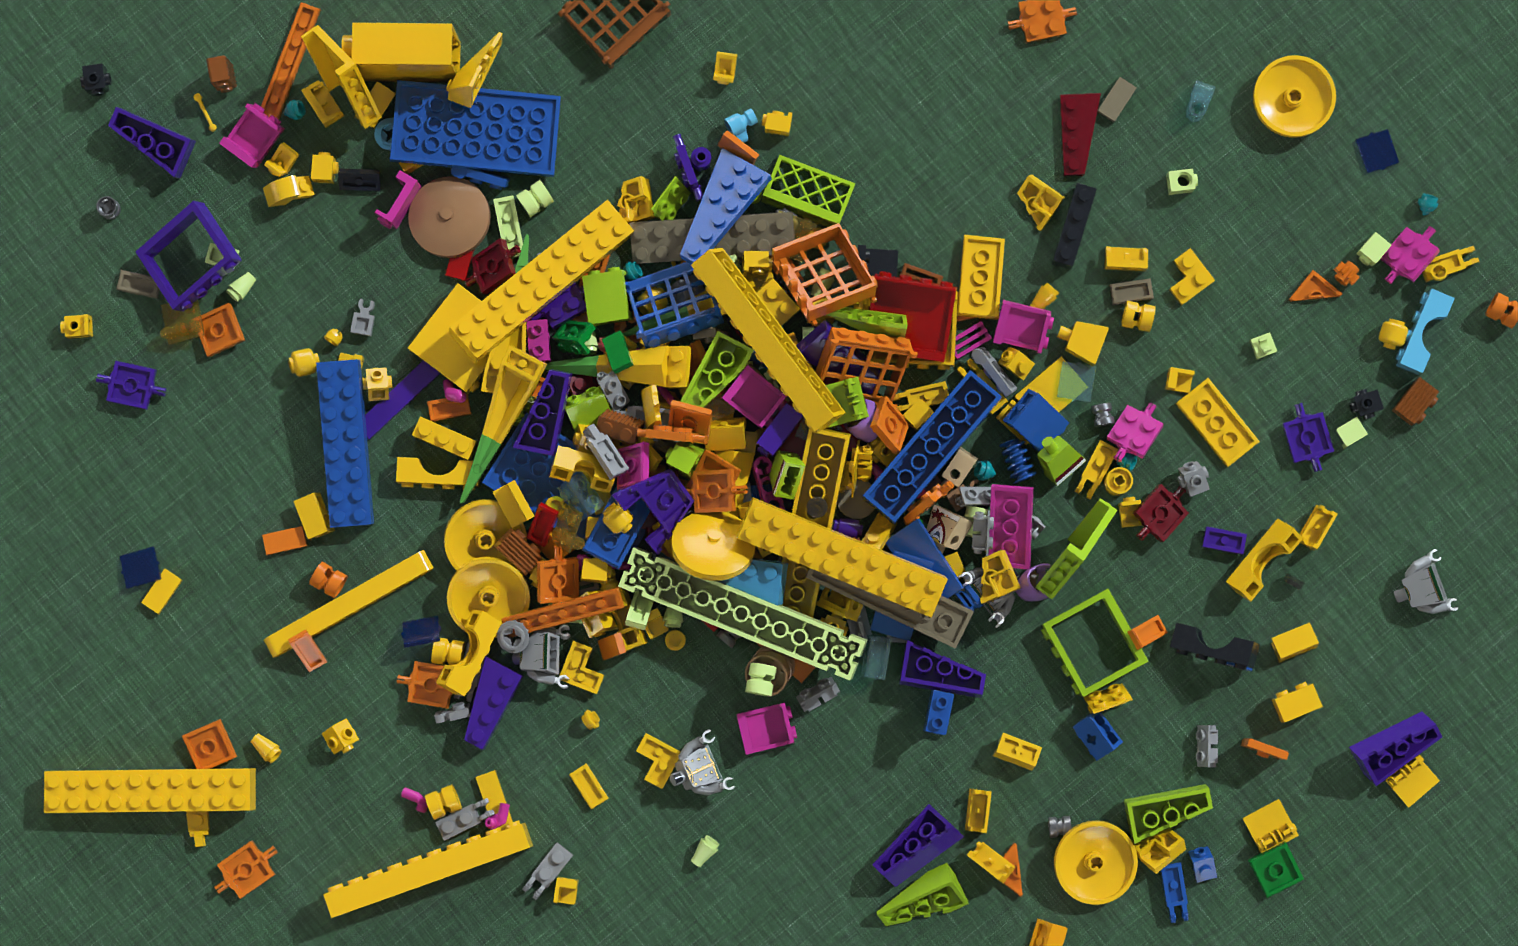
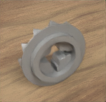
[497,620,530,653]

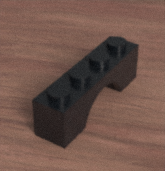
[1051,183,1097,270]
[1170,623,1260,671]

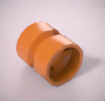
[1485,292,1518,329]
[309,561,348,599]

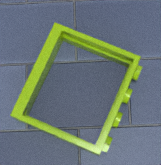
[1041,589,1148,697]

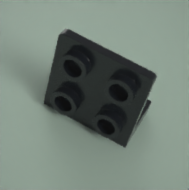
[855,245,898,289]

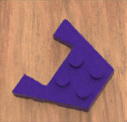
[612,469,694,555]

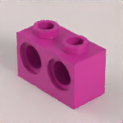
[527,319,552,363]

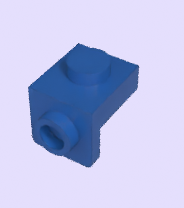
[1188,846,1217,883]

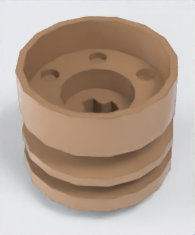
[745,646,795,696]

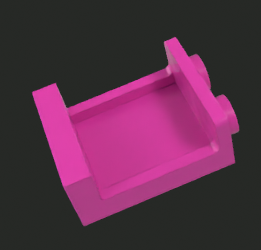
[219,103,285,168]
[374,170,422,229]
[993,300,1054,354]
[722,365,787,429]
[736,703,797,755]

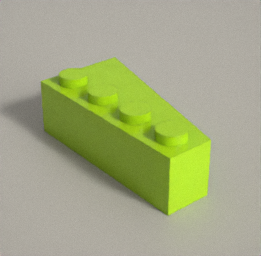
[665,441,706,480]
[1124,784,1213,844]

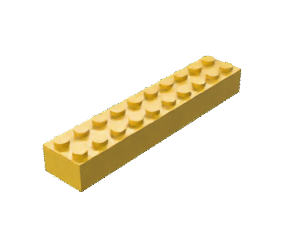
[449,200,634,363]
[691,248,846,432]
[782,428,851,618]
[737,497,948,618]
[44,768,256,813]
[323,820,533,918]

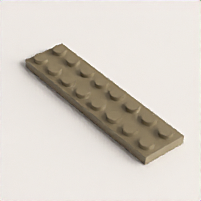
[629,212,795,264]
[805,568,974,649]

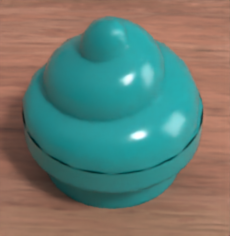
[284,99,306,120]
[1417,193,1438,215]
[623,261,643,281]
[1117,453,1137,471]
[974,460,996,481]

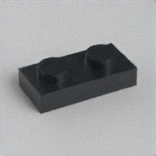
[338,168,381,191]

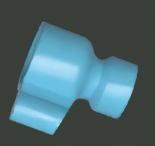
[724,108,758,143]

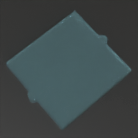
[1057,361,1096,402]

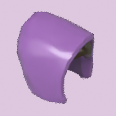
[844,399,878,443]
[1015,563,1050,602]

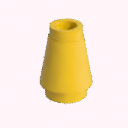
[1030,283,1059,309]
[251,733,282,763]

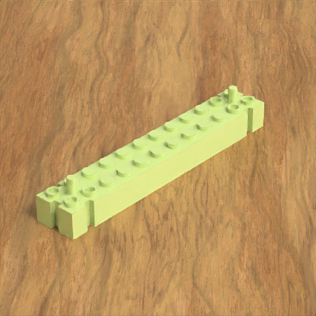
[618,547,868,680]

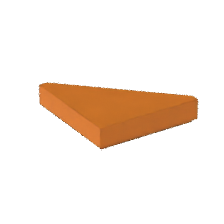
[1289,270,1343,302]
[1003,843,1023,897]

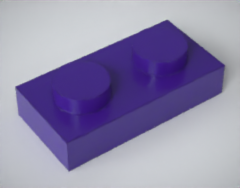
[1202,526,1247,555]

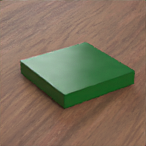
[1248,841,1304,898]

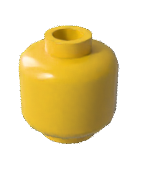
[638,287,668,315]
[1378,318,1408,350]
[288,348,320,377]
[602,503,633,534]

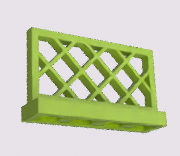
[761,155,856,227]

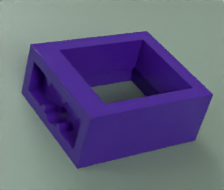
[756,403,803,458]

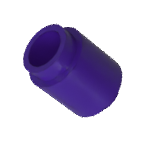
[690,147,711,171]
[833,517,863,539]

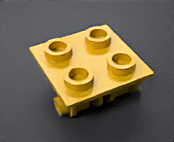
[848,440,873,498]
[1084,683,1133,714]
[1385,754,1440,808]
[1242,799,1299,853]

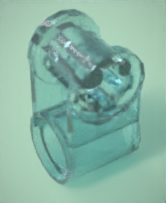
[1186,80,1216,122]

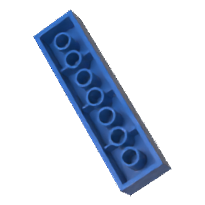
[316,359,374,528]
[863,370,1002,525]

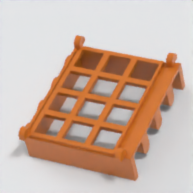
[772,223,878,326]
[815,327,918,408]

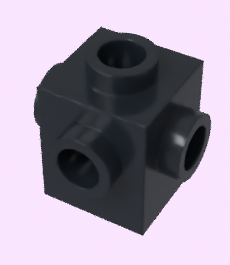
[80,63,112,96]
[1349,389,1384,420]

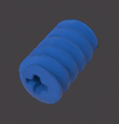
[999,438,1037,484]

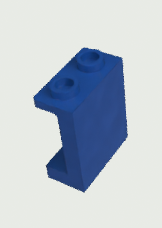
[1003,389,1069,452]
[923,690,954,735]

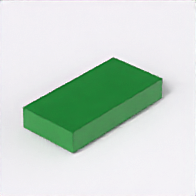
[602,331,634,374]

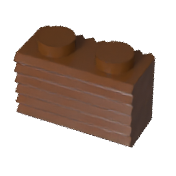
[206,55,237,93]
[1392,377,1439,426]
[597,408,645,445]
[494,527,542,576]

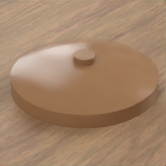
[408,177,491,258]

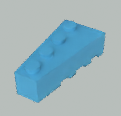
[719,558,788,606]

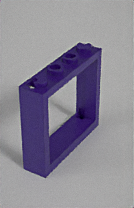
[136,200,242,311]

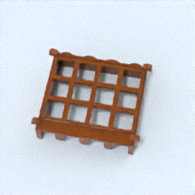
[558,0,671,69]

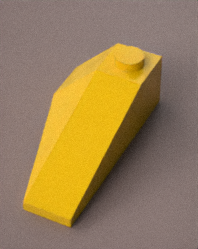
[446,32,503,108]

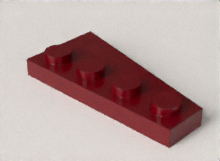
[1060,93,1101,177]

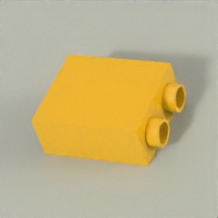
[342,23,461,82]

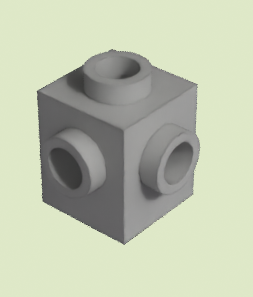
[1177,461,1210,497]

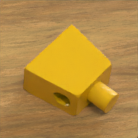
[1057,321,1109,367]

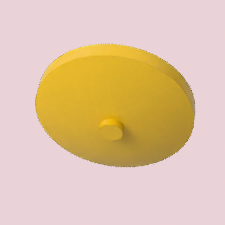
[1253,55,1336,138]
[444,499,527,570]
[671,512,755,581]
[447,557,530,638]
[1054,821,1138,905]

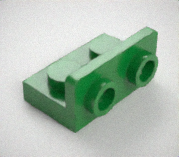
[552,321,596,355]

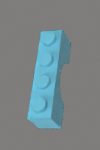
[1396,289,1455,375]

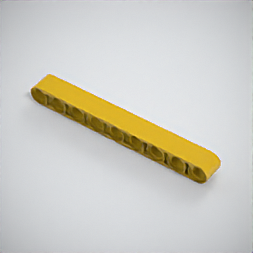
[263,550,434,658]

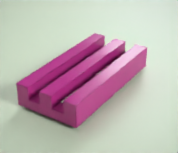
[955,321,992,360]

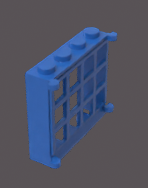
[625,262,724,349]

